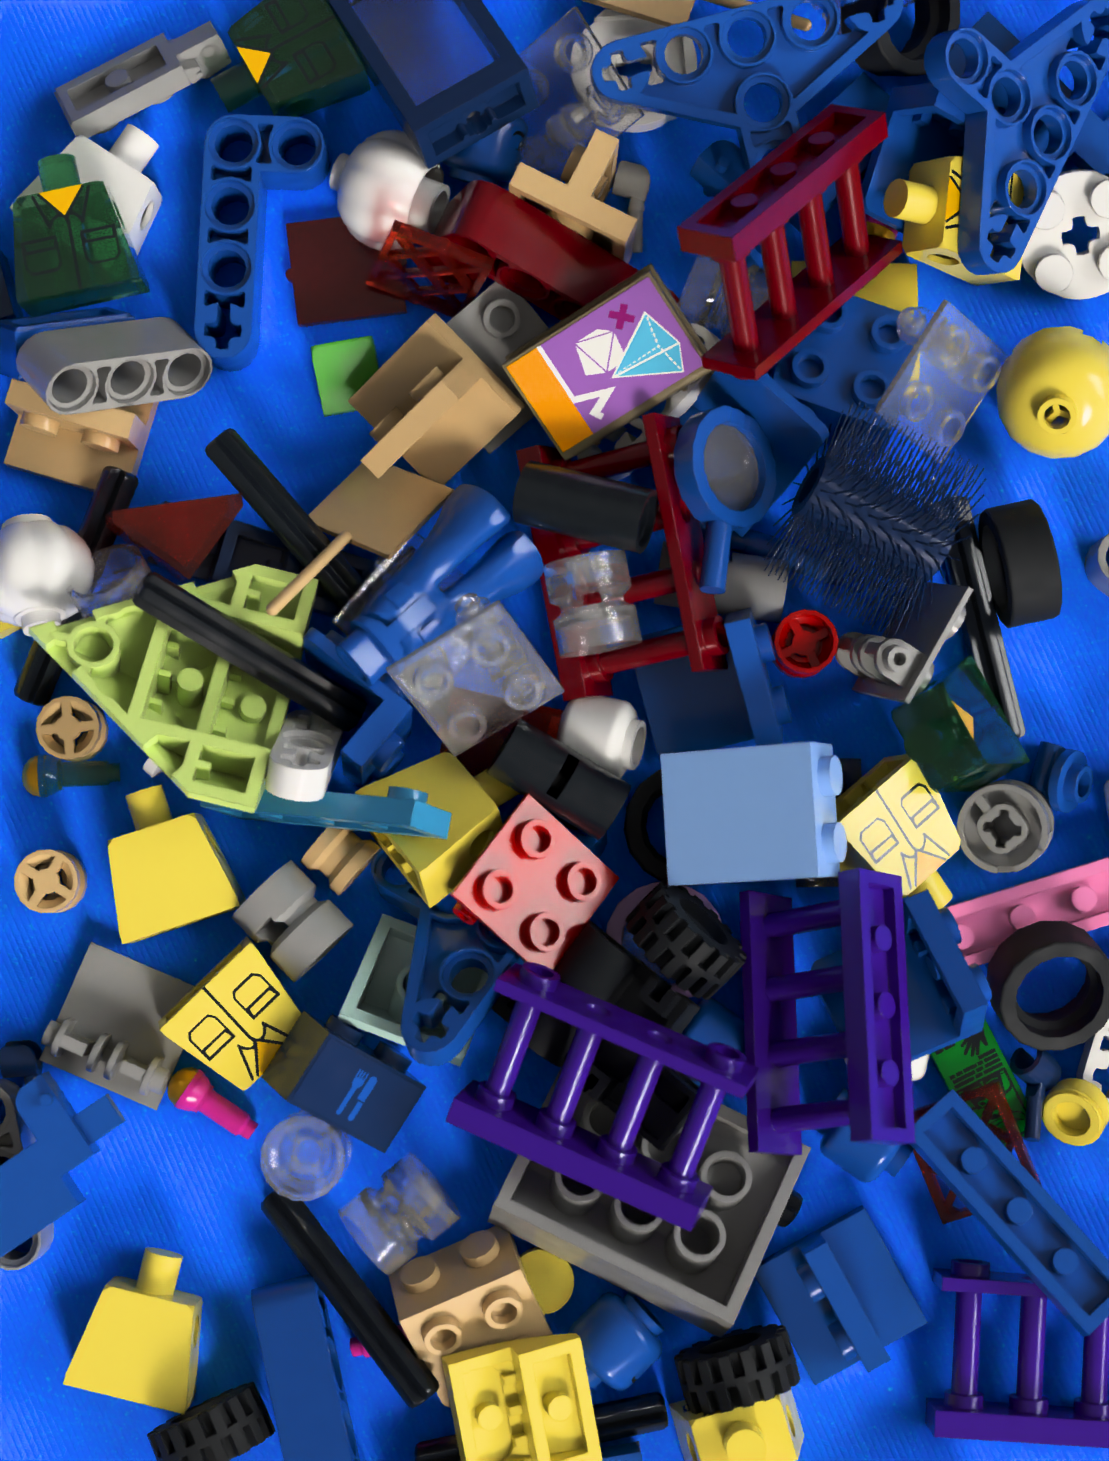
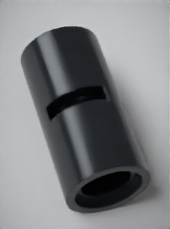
[513,460,658,554]
[486,718,631,840]

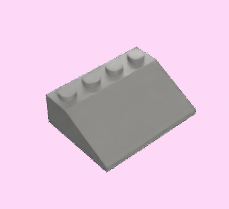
[487,1068,811,1338]

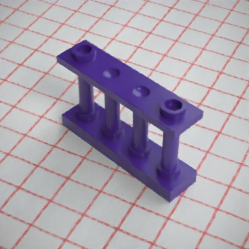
[739,868,916,1156]
[445,962,760,1232]
[925,1258,1109,1448]

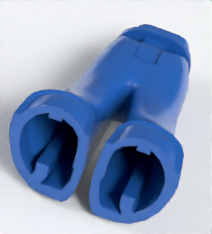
[335,484,544,687]

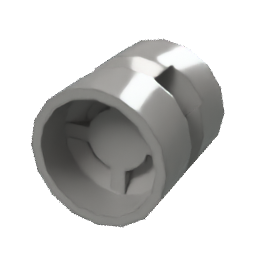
[231,860,354,982]

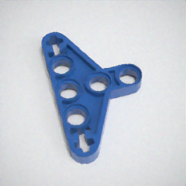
[590,0,904,171]
[924,0,1109,275]
[371,811,607,1066]

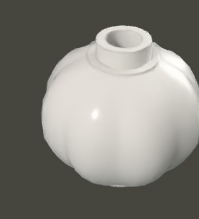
[329,129,450,252]
[0,513,94,637]

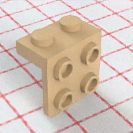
[388,1226,554,1408]

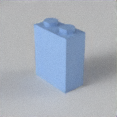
[660,742,847,886]

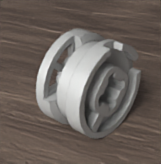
[957,779,1054,874]

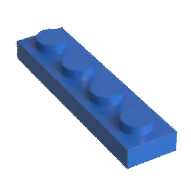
[910,1089,1109,1336]

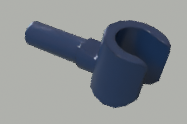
[0,1040,43,1084]
[1010,1048,1062,1142]

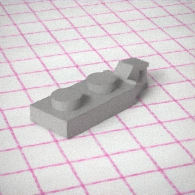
[54,21,231,138]

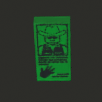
[929,1020,1027,1146]

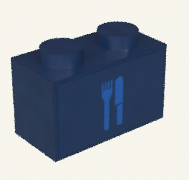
[262,1011,426,1153]

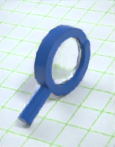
[674,405,776,595]

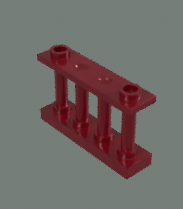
[677,104,903,381]
[516,412,730,701]

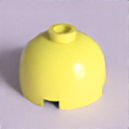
[996,326,1109,459]

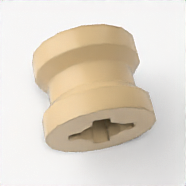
[35,696,109,762]
[300,828,381,896]
[14,849,88,913]

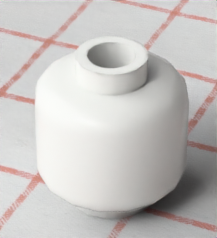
[548,696,646,778]

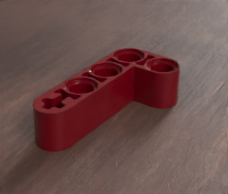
[421,180,681,320]

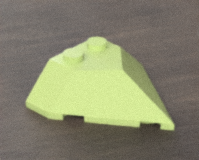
[28,564,319,814]

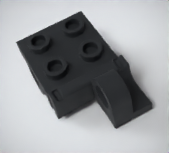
[491,920,700,1151]

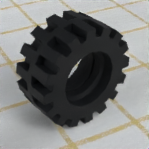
[625,880,747,1000]
[674,1324,800,1415]
[147,1382,276,1461]

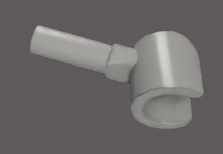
[612,160,650,253]

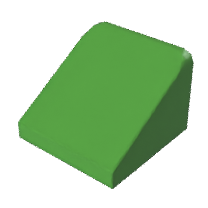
[310,336,379,417]

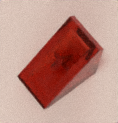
[105,493,243,582]

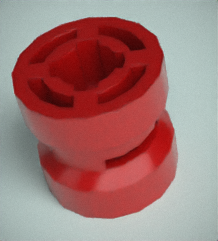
[771,609,839,679]

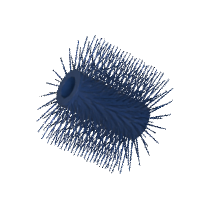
[764,400,987,638]

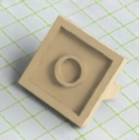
[509,128,638,264]
[348,313,526,485]
[4,378,159,492]

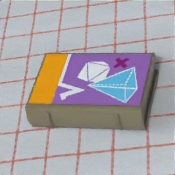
[502,263,713,460]

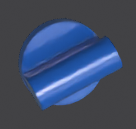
[1028,741,1093,813]

